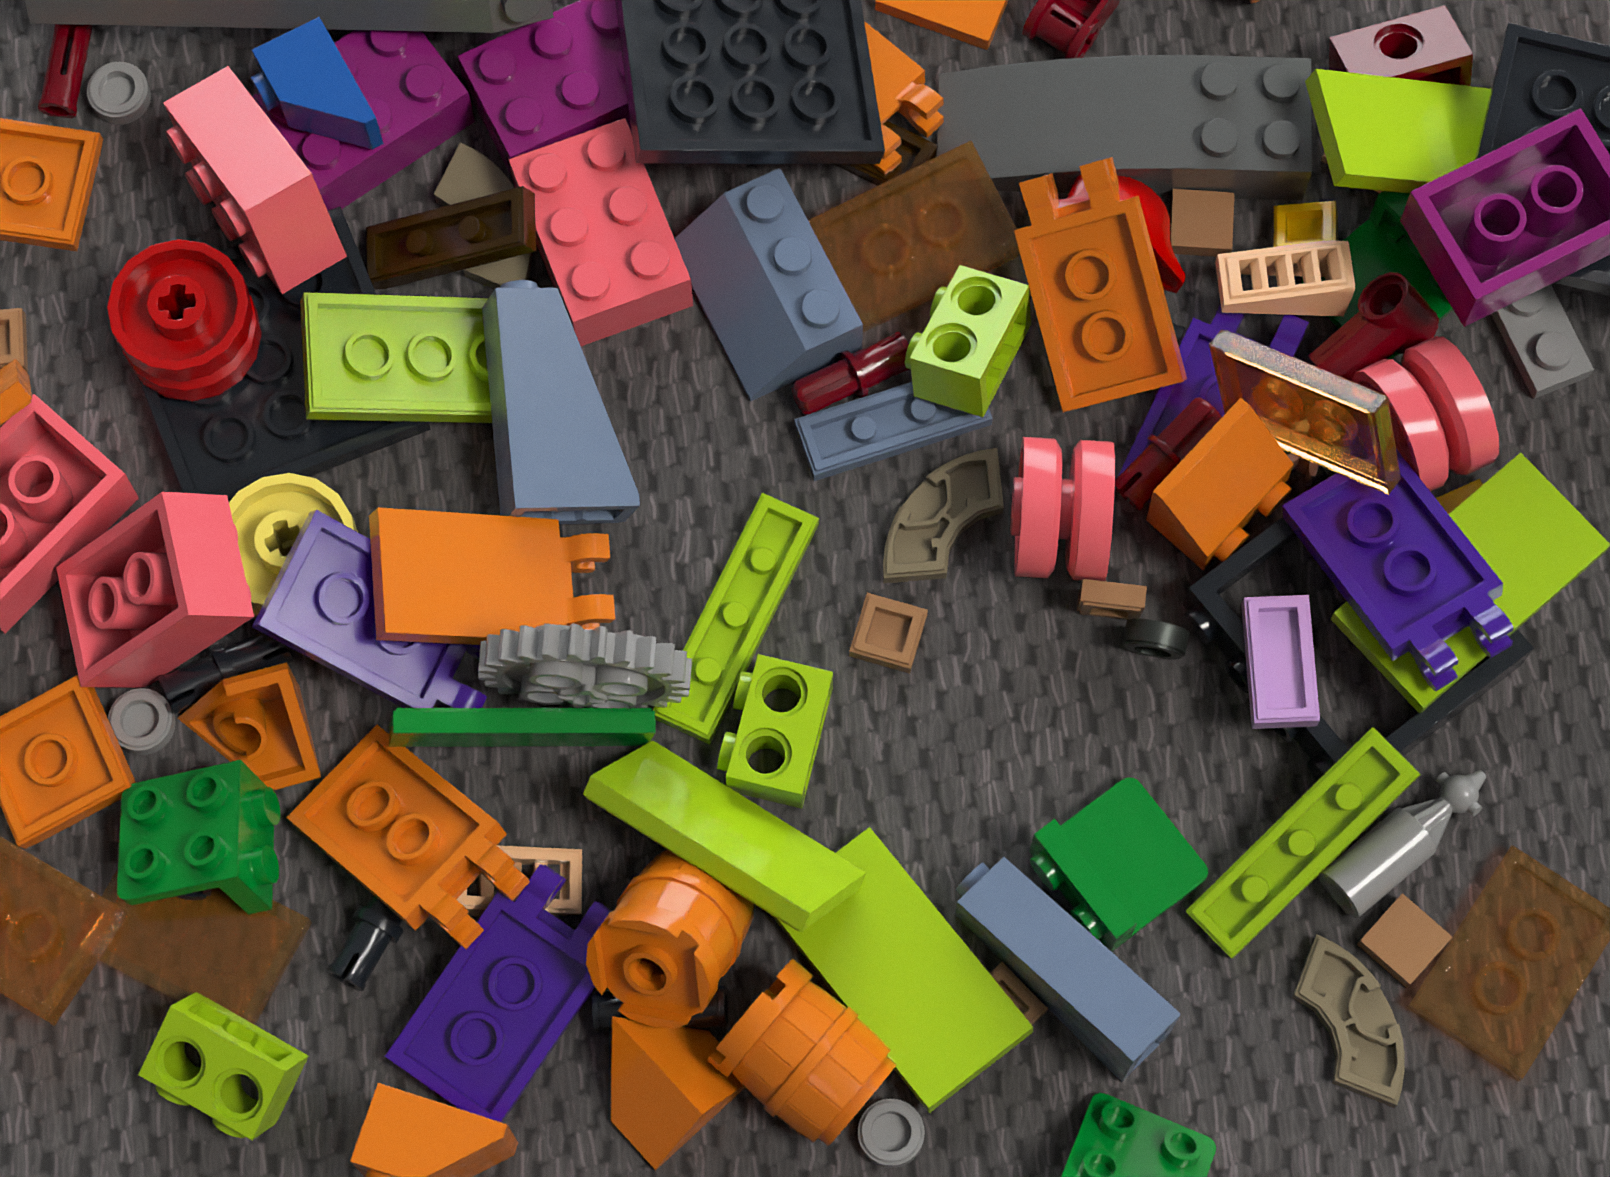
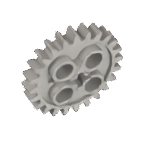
[478,624,692,708]

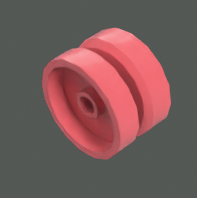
[1351,336,1499,492]
[1011,437,1115,581]

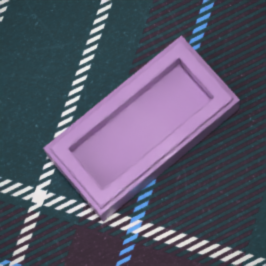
[1241,595,1320,729]

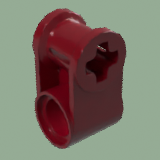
[1022,0,1120,59]

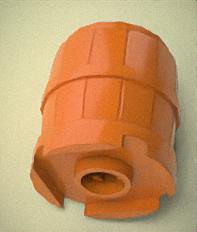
[586,850,754,1028]
[707,959,897,1146]

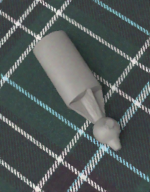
[1318,770,1486,919]

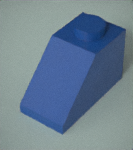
[250,17,384,149]

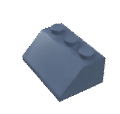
[674,168,863,402]

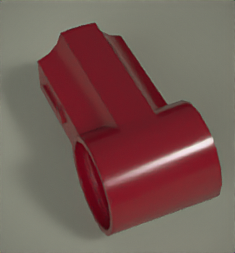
[1308,272,1439,396]

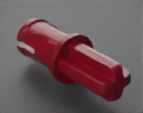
[791,331,911,415]
[1115,397,1222,511]

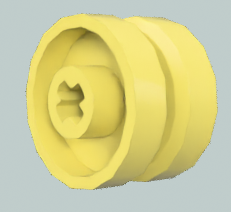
[229,473,358,619]

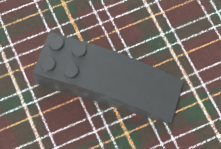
[936,55,1312,200]

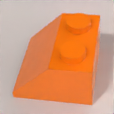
[1147,398,1294,570]
[350,1083,518,1177]

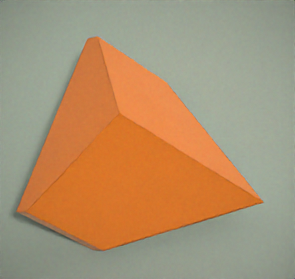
[178,663,321,790]
[611,1016,745,1171]

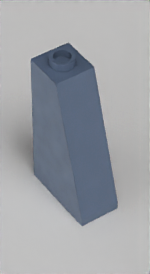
[482,280,640,524]
[955,857,1181,1082]

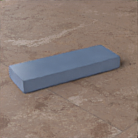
[794,382,993,481]

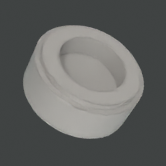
[87,62,151,125]
[108,688,176,755]
[858,1099,925,1168]

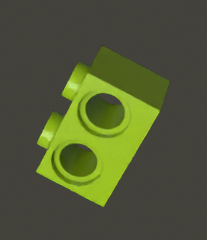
[905,265,1031,417]
[717,654,833,809]
[138,992,309,1140]

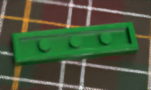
[389,708,656,747]

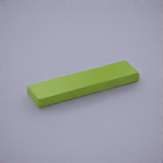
[653,493,819,745]
[1186,727,1421,959]

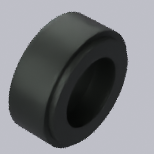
[1122,618,1189,660]

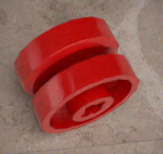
[107,239,262,401]

